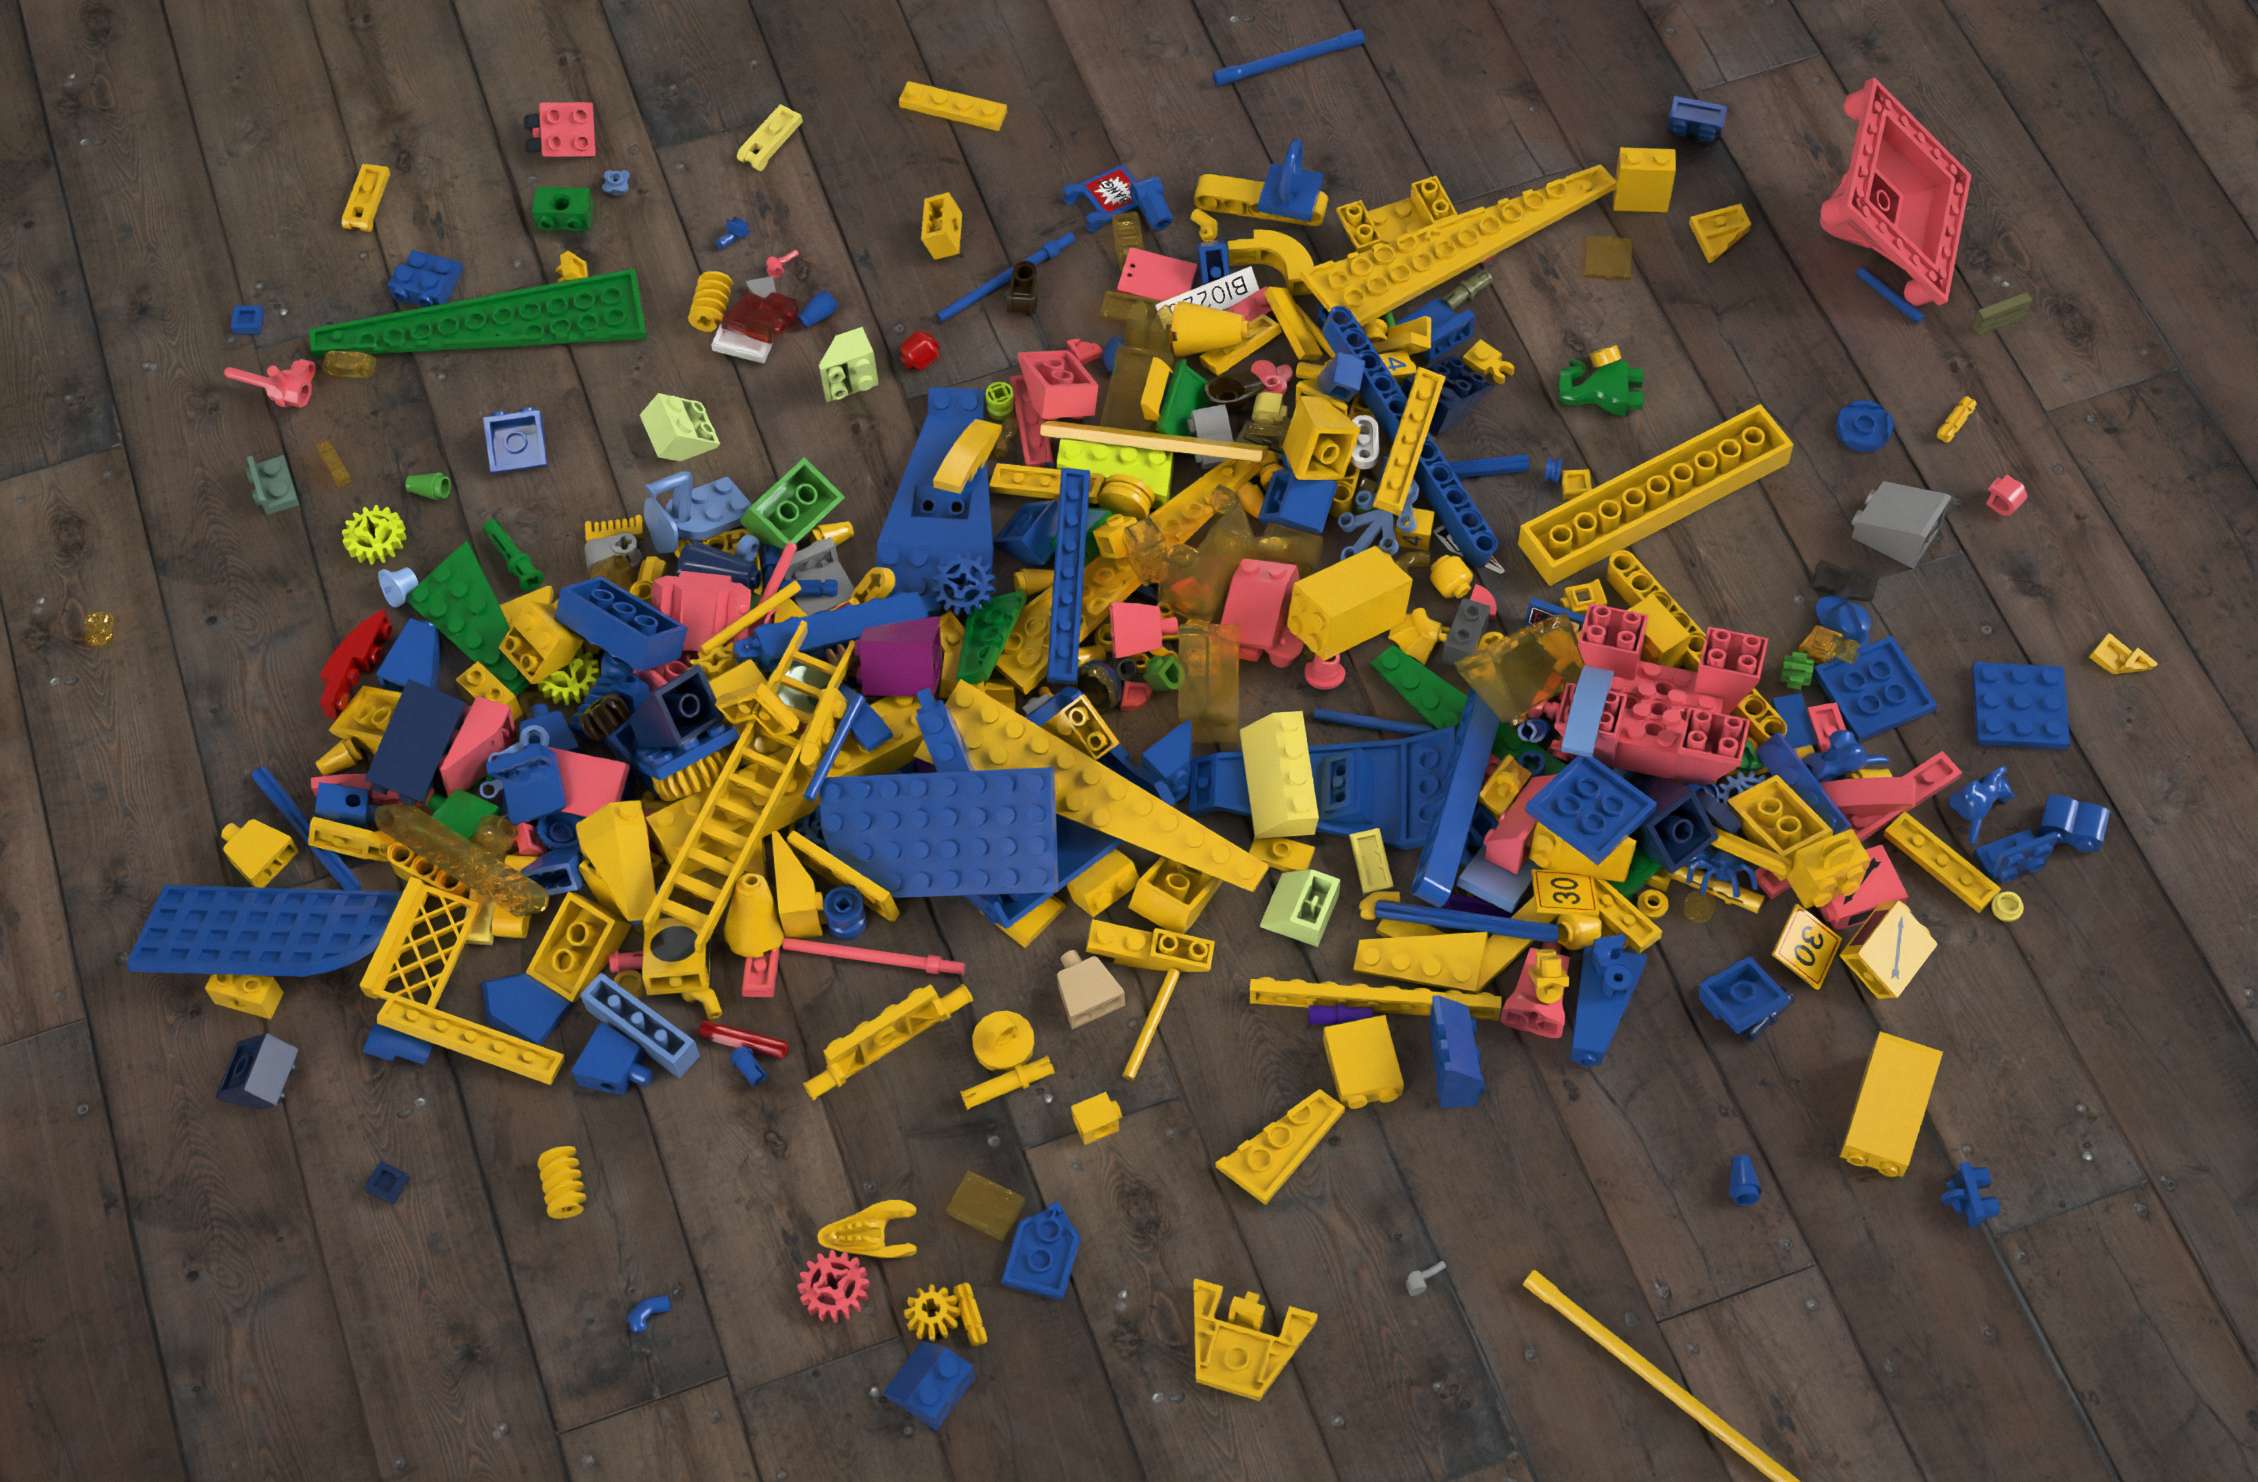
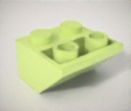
[819,327,879,402]
[640,393,720,462]
[1260,869,1340,947]

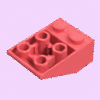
[439,696,517,797]

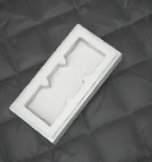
[711,324,773,363]

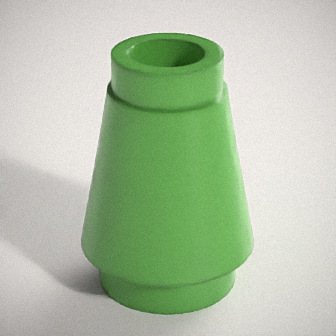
[406,472,451,501]

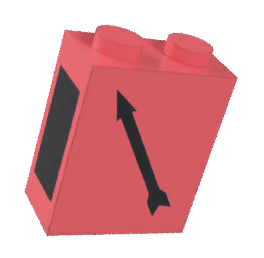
[1821,845,1908,931]

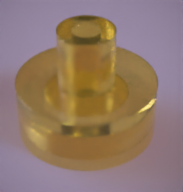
[1683,890,1716,923]

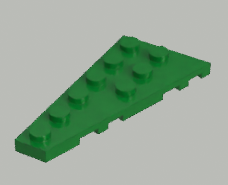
[405,540,531,697]

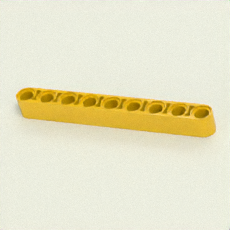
[1606,550,1787,748]

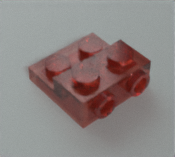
[721,292,799,344]

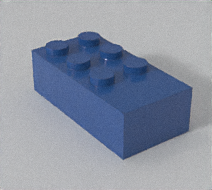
[554,576,688,672]

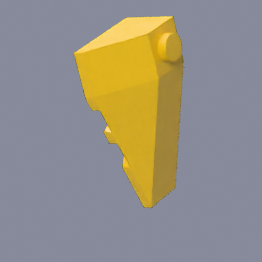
[576,800,659,921]

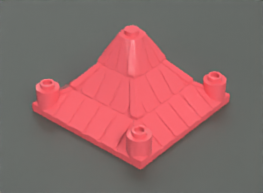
[1820,77,1971,307]

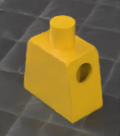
[221,819,299,888]

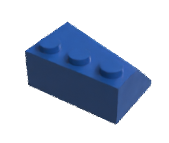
[1429,995,1484,1108]

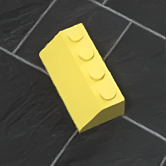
[1240,711,1319,839]

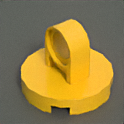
[972,1011,1035,1072]

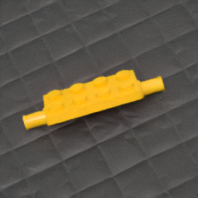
[803,984,973,1101]

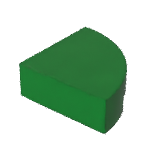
[1736,740,1763,772]

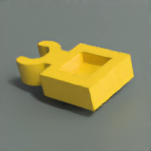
[1462,339,1514,385]

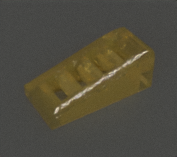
[1112,212,1144,270]

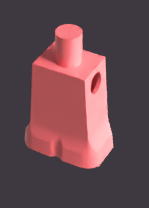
[1500,941,1570,1038]

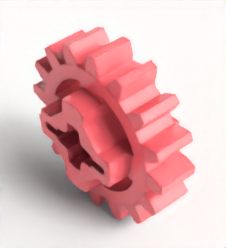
[798,1250,870,1323]

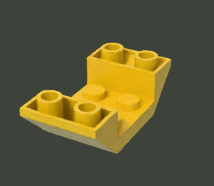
[1336,176,1458,253]
[1040,694,1119,761]

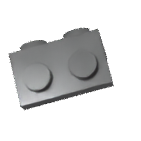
[778,537,854,616]

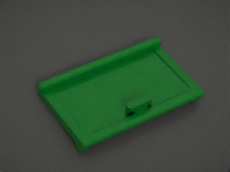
[1156,359,1209,456]

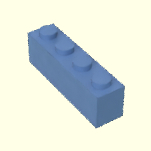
[580,972,700,1079]

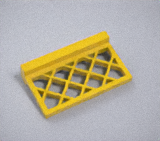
[359,877,482,1009]

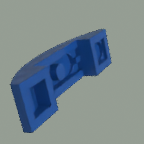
[807,683,893,752]

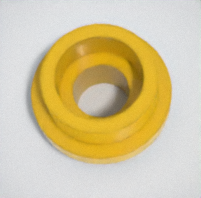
[1637,889,1669,920]

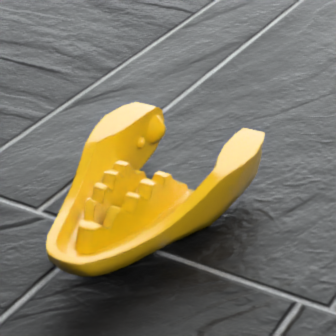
[818,1200,917,1258]

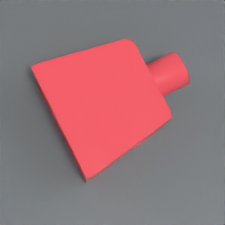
[1109,602,1178,658]

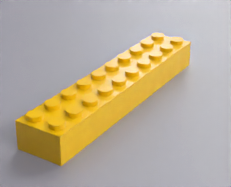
[1518,404,1794,586]
[646,696,924,876]

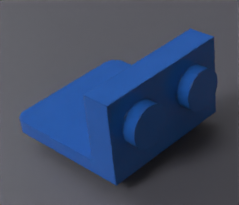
[1667,96,1727,142]
[486,743,567,825]

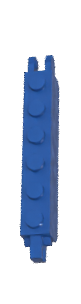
[733,591,944,672]
[915,688,1020,907]

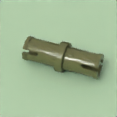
[1440,269,1493,311]

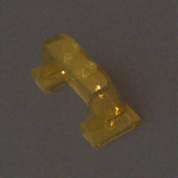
[1178,624,1239,743]

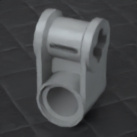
[584,533,643,577]

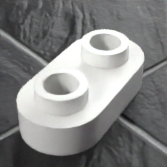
[1350,415,1379,469]

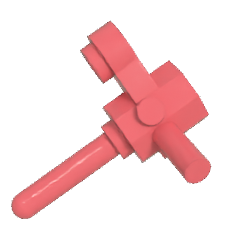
[224,359,315,408]

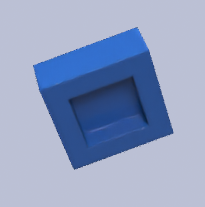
[230,306,264,334]

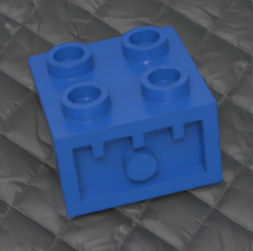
[1397,298,1475,363]
[1973,829,2058,883]

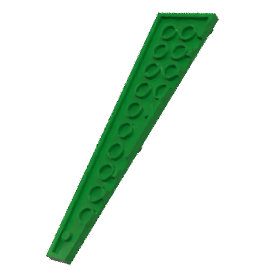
[309,268,647,357]
[1371,644,1663,900]

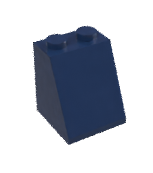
[629,664,725,747]
[1628,776,1719,874]

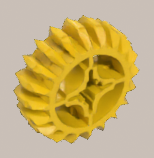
[651,747,730,801]

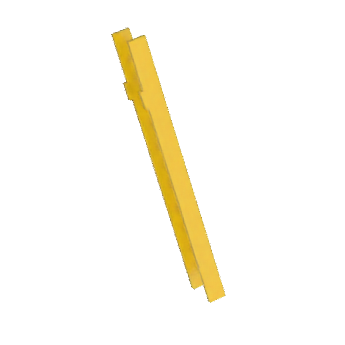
[643,621,856,954]

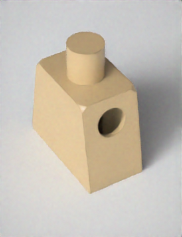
[1057,950,1125,1030]

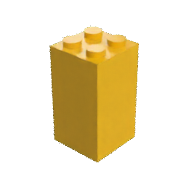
[1287,546,1413,661]

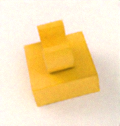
[556,251,588,282]
[1227,1291,1266,1332]

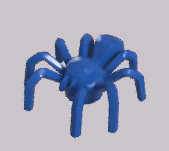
[1683,845,1760,898]

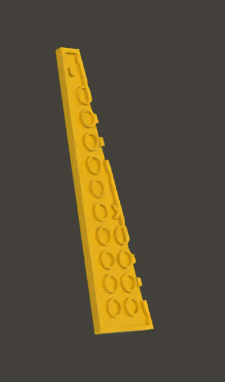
[994,458,1261,695]

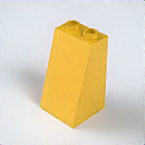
[1840,1032,1943,1177]

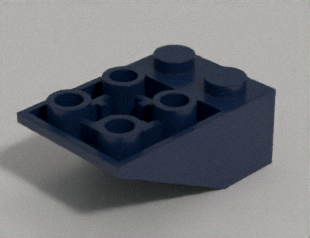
[1401,355,1494,436]

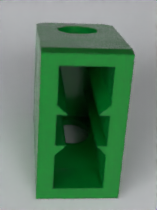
[427,789,502,862]

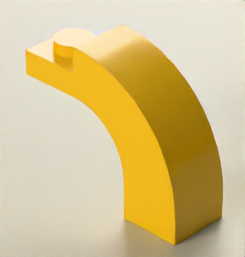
[1227,229,1314,296]

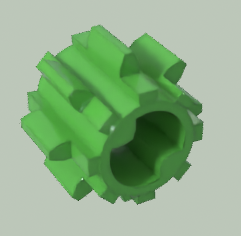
[1780,652,1814,690]

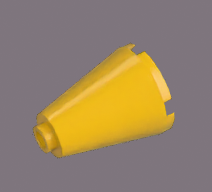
[1172,301,1250,357]
[723,873,785,958]

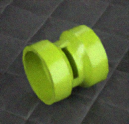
[985,382,1015,421]

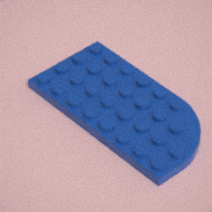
[820,767,1059,898]
[127,885,403,977]

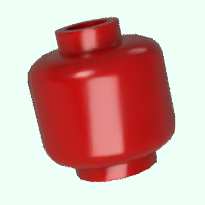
[899,331,941,372]

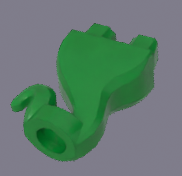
[1558,359,1644,417]

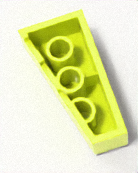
[1057,439,1174,509]

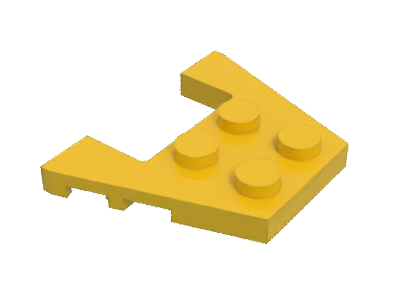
[1194,1278,1318,1401]

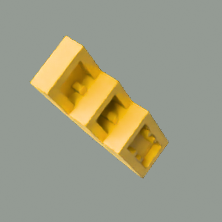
[933,419,1002,494]

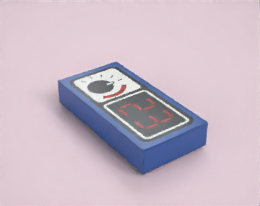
[1524,597,1586,637]

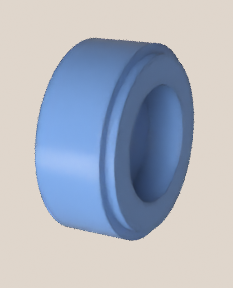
[735,534,760,562]

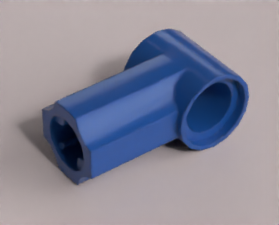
[1129,176,1173,232]

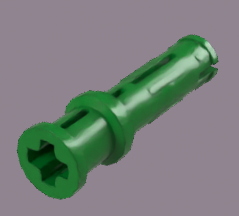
[482,519,544,592]

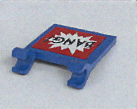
[1063,164,1141,233]

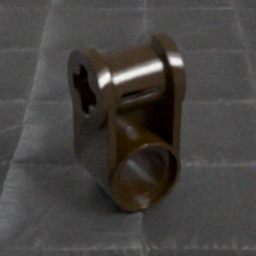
[1007,261,1038,314]

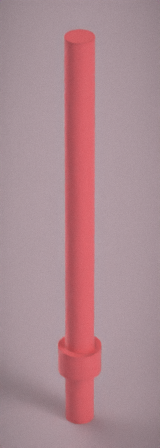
[783,937,965,975]

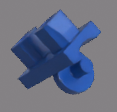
[1941,1161,2000,1229]

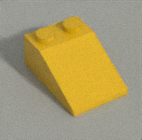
[708,659,802,766]
[329,685,402,755]
[1727,775,1833,881]
[1528,821,1637,882]
[771,831,827,939]
[1128,856,1223,934]
[525,892,632,1003]

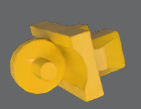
[1478,754,1532,816]
[1528,949,1569,1004]

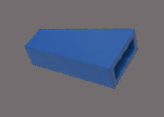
[1570,946,1647,1066]

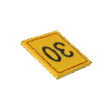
[1531,869,1599,916]
[1772,904,1842,990]

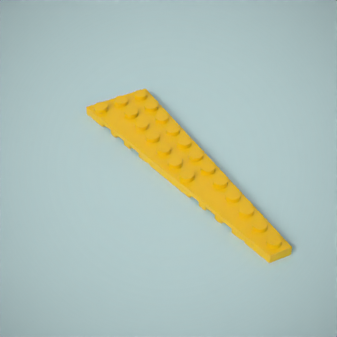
[1300,164,1617,327]
[913,679,1270,893]

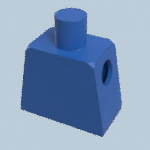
[520,704,581,754]
[315,782,388,830]
[520,845,586,899]
[571,1021,654,1095]

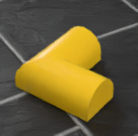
[715,682,799,738]

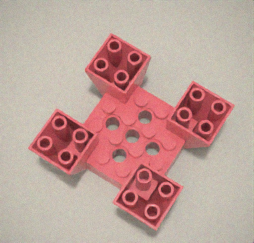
[1554,603,1769,786]

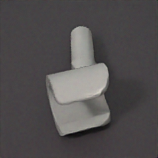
[1405,1261,1446,1296]

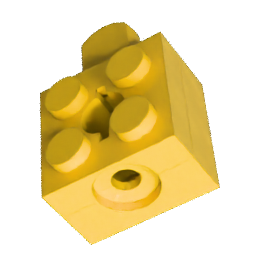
[1787,828,1870,909]

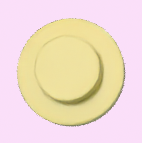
[1991,892,2024,922]

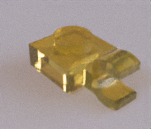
[1803,625,1860,664]

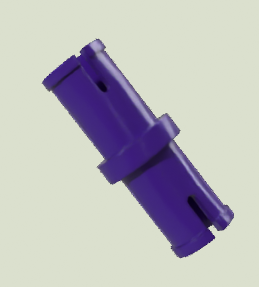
[1308,1003,1372,1025]

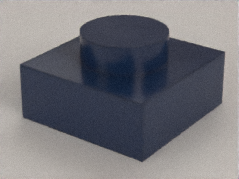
[364,1161,410,1205]

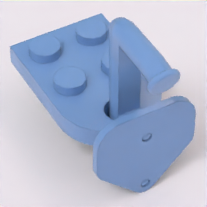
[644,471,752,554]

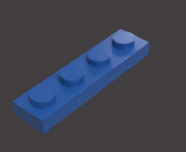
[1756,732,1852,836]

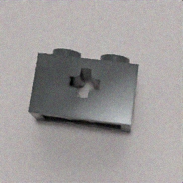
[1442,598,1491,672]

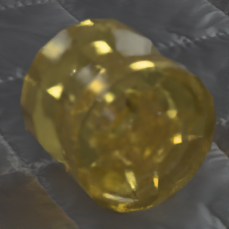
[84,612,115,647]

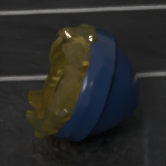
[1071,660,1122,715]

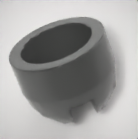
[1111,657,1137,681]

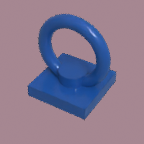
[1258,139,1324,222]

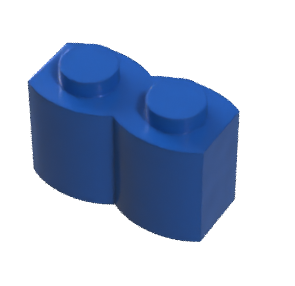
[2037,794,2110,852]

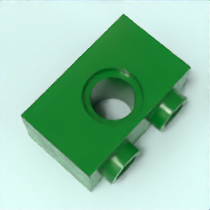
[532,187,594,231]

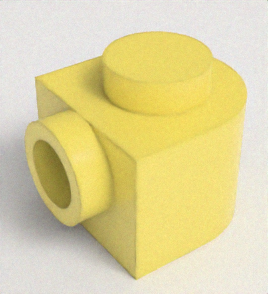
[1252,392,1288,428]

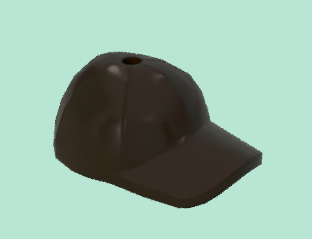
[1204,371,1264,413]

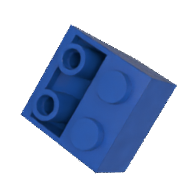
[1257,469,1338,538]

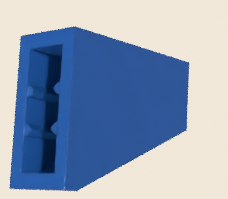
[376,618,442,693]

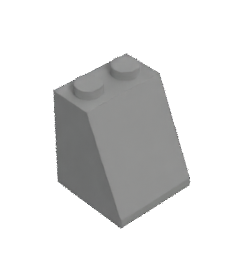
[1851,481,1952,569]

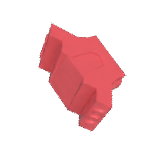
[651,571,751,652]

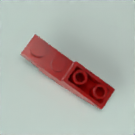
[319,610,393,720]

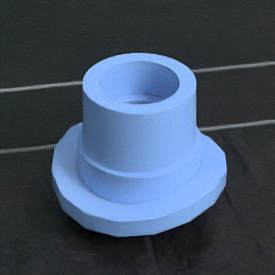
[378,567,418,607]

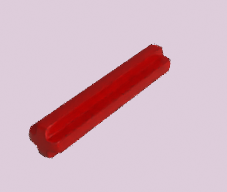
[698,1020,789,1059]

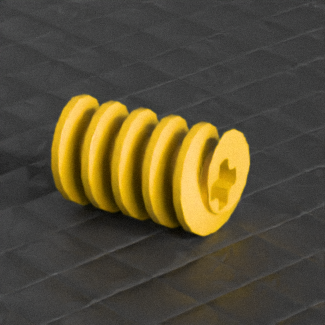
[688,271,733,332]
[537,1146,587,1219]

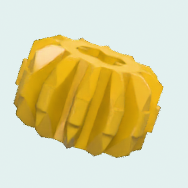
[904,1284,960,1343]

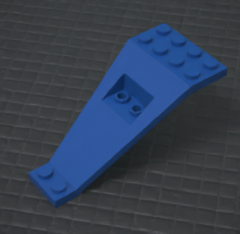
[876,387,994,604]
[1189,726,1458,850]

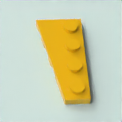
[1353,932,1488,994]
[1216,1089,1345,1205]

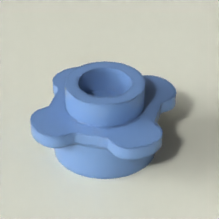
[602,170,630,196]

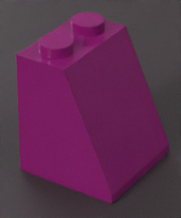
[855,617,942,696]

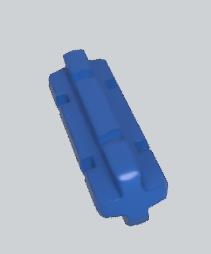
[781,579,838,597]

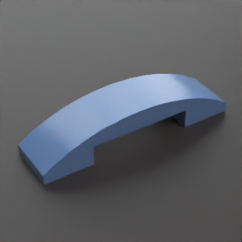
[1561,665,1615,758]

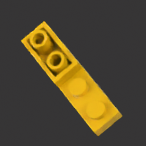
[1085,919,1215,972]

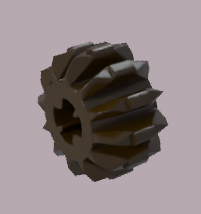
[578,693,631,741]

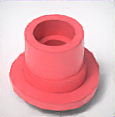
[1265,625,1304,668]
[1304,653,1346,690]

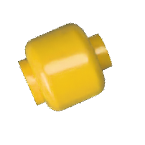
[1430,555,1473,599]
[1555,914,1602,951]

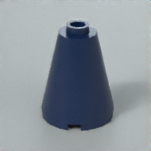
[677,540,761,593]

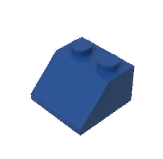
[993,500,1059,566]
[1142,719,1192,801]
[883,1340,975,1431]

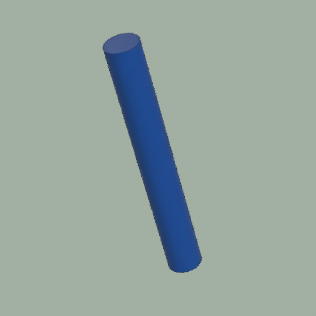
[1856,266,1925,324]

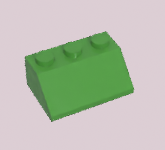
[739,457,845,549]

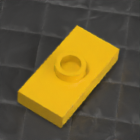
[1249,837,1315,872]

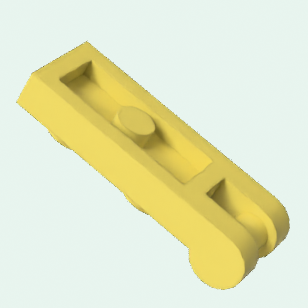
[737,104,803,171]

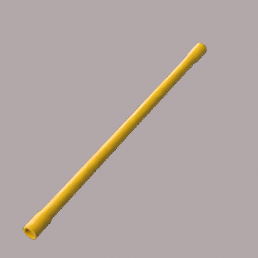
[1523,1270,1801,1482]

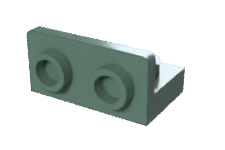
[245,455,300,515]

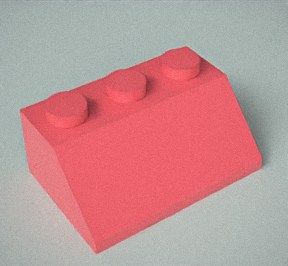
[1483,774,1558,875]

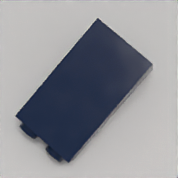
[365,679,468,807]

